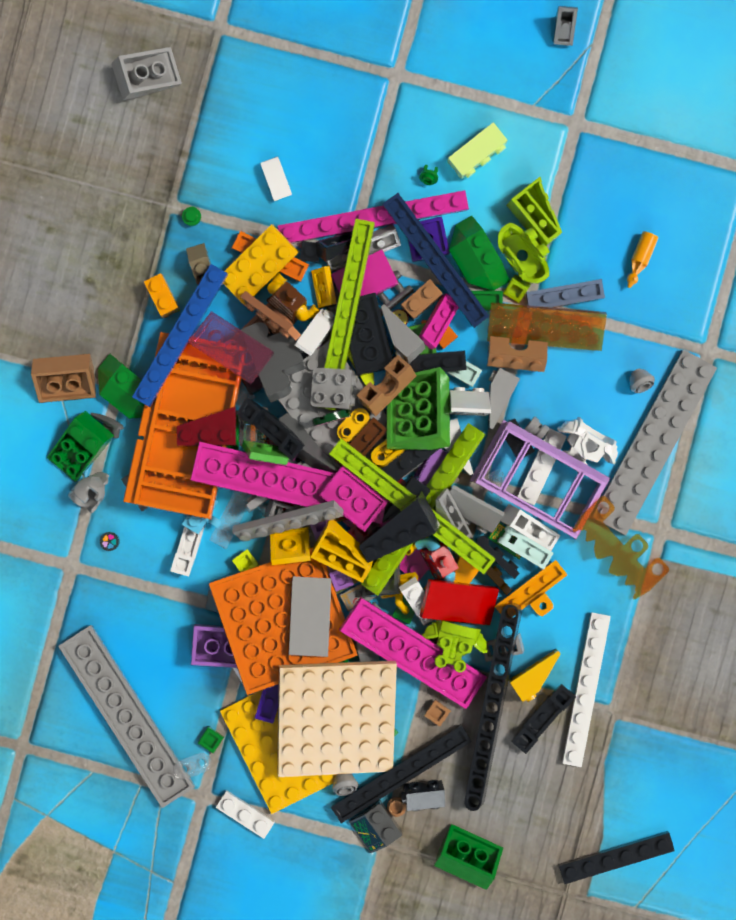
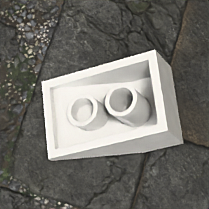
[449,387,491,416]

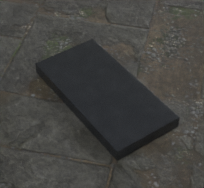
[350,293,393,377]

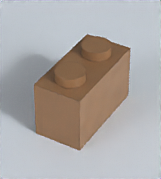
[401,279,443,321]

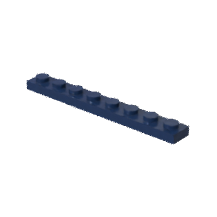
[382,193,490,328]

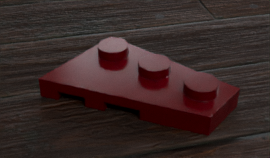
[177,406,236,447]

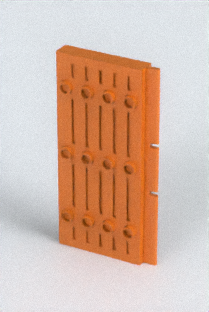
[123,332,247,520]

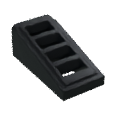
[316,232,352,262]

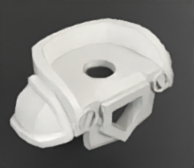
[557,417,618,472]

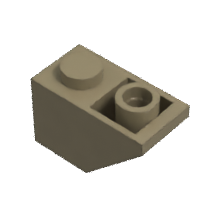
[186,243,211,286]

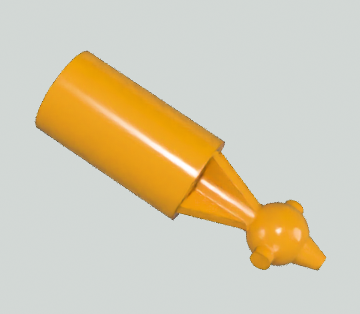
[627,231,659,288]

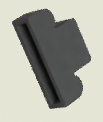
[241,322,306,402]

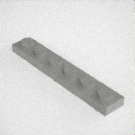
[232,500,344,541]

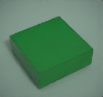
[198,726,224,754]

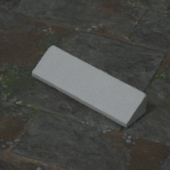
[326,224,401,272]

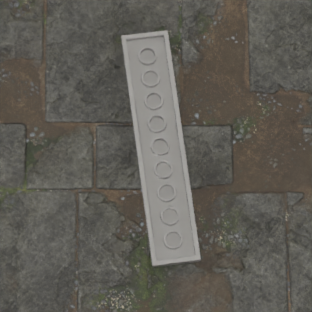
[591,349,717,536]
[58,625,195,808]

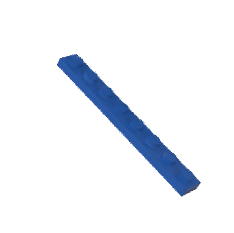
[132,264,228,407]

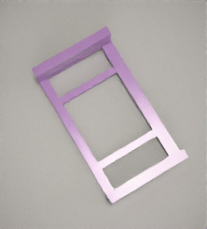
[470,420,610,539]

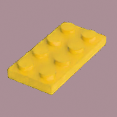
[223,224,299,305]

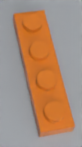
[232,231,309,282]

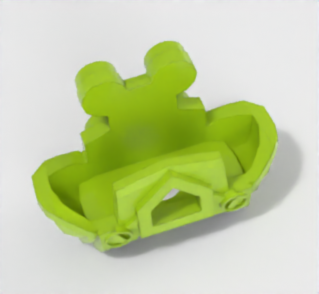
[498,222,550,284]
[421,620,488,672]

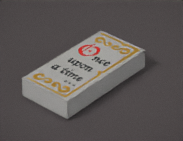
[339,583,378,612]

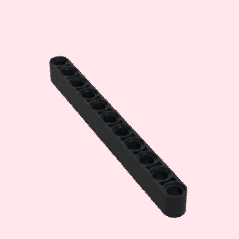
[464,603,522,811]

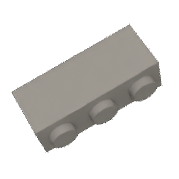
[449,485,505,534]

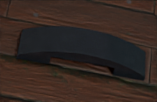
[236,398,305,461]
[511,683,576,754]

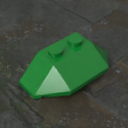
[449,216,510,291]
[98,354,144,419]

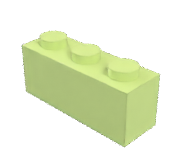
[447,122,508,179]

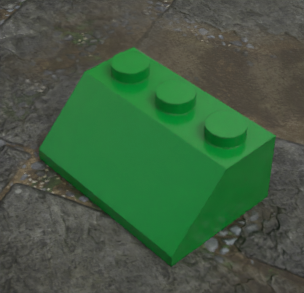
[434,824,503,890]

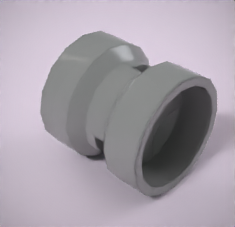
[524,416,550,439]

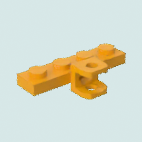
[495,560,567,617]

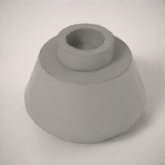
[629,369,655,393]
[332,774,358,796]

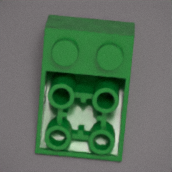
[47,411,114,482]

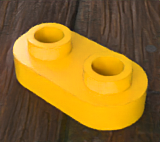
[337,408,370,442]
[371,439,405,467]

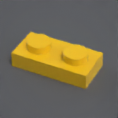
[311,266,337,308]

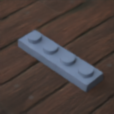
[526,279,605,312]

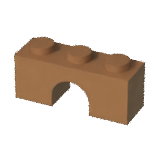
[487,336,548,372]
[356,355,416,417]

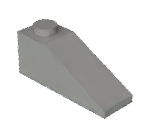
[381,304,426,364]
[488,368,520,430]
[436,488,472,547]

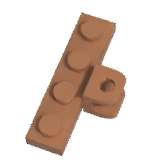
[240,291,301,341]

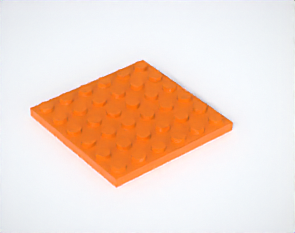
[209,548,358,695]

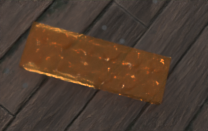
[487,303,607,351]

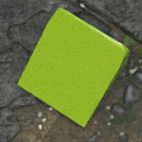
[503,275,531,303]

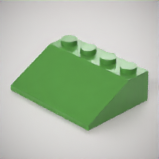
[387,367,450,450]

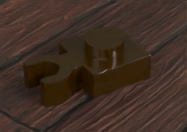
[485,566,512,595]

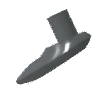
[90,413,124,438]

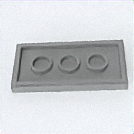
[288,576,331,657]

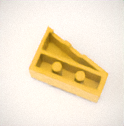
[311,520,373,583]

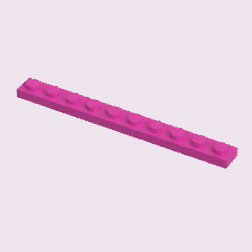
[278,190,469,244]

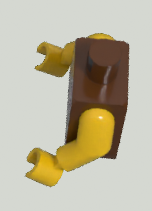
[266,272,320,325]

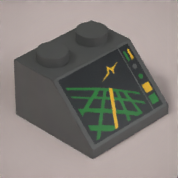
[349,800,403,853]

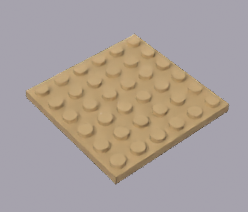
[277,661,397,777]

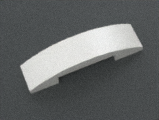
[170,524,206,577]

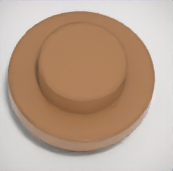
[387,797,406,817]

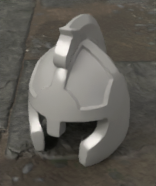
[68,472,110,513]

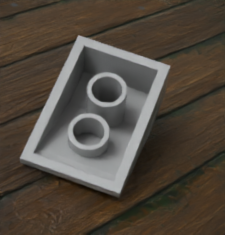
[111,47,182,100]

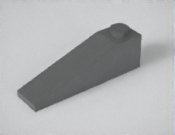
[279,413,339,473]

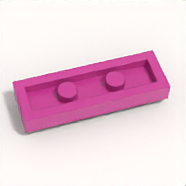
[418,293,458,350]

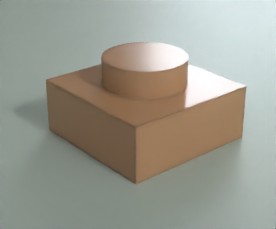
[424,699,451,727]

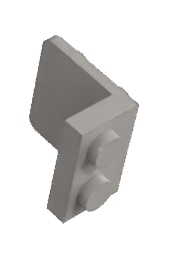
[310,368,358,411]

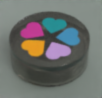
[100,532,120,551]

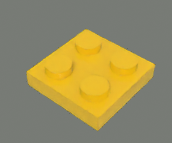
[270,527,311,565]

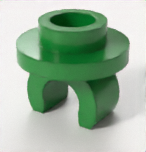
[419,165,438,185]

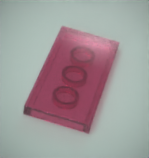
[188,311,274,384]

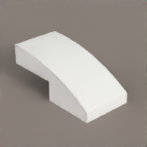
[260,156,292,201]

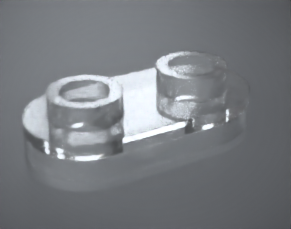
[173,753,211,780]

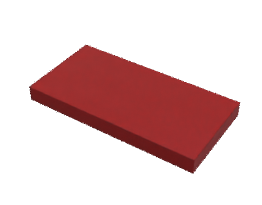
[419,579,499,625]

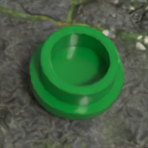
[182,207,201,226]

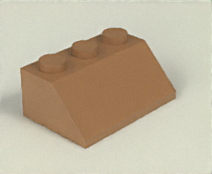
[31,354,96,403]

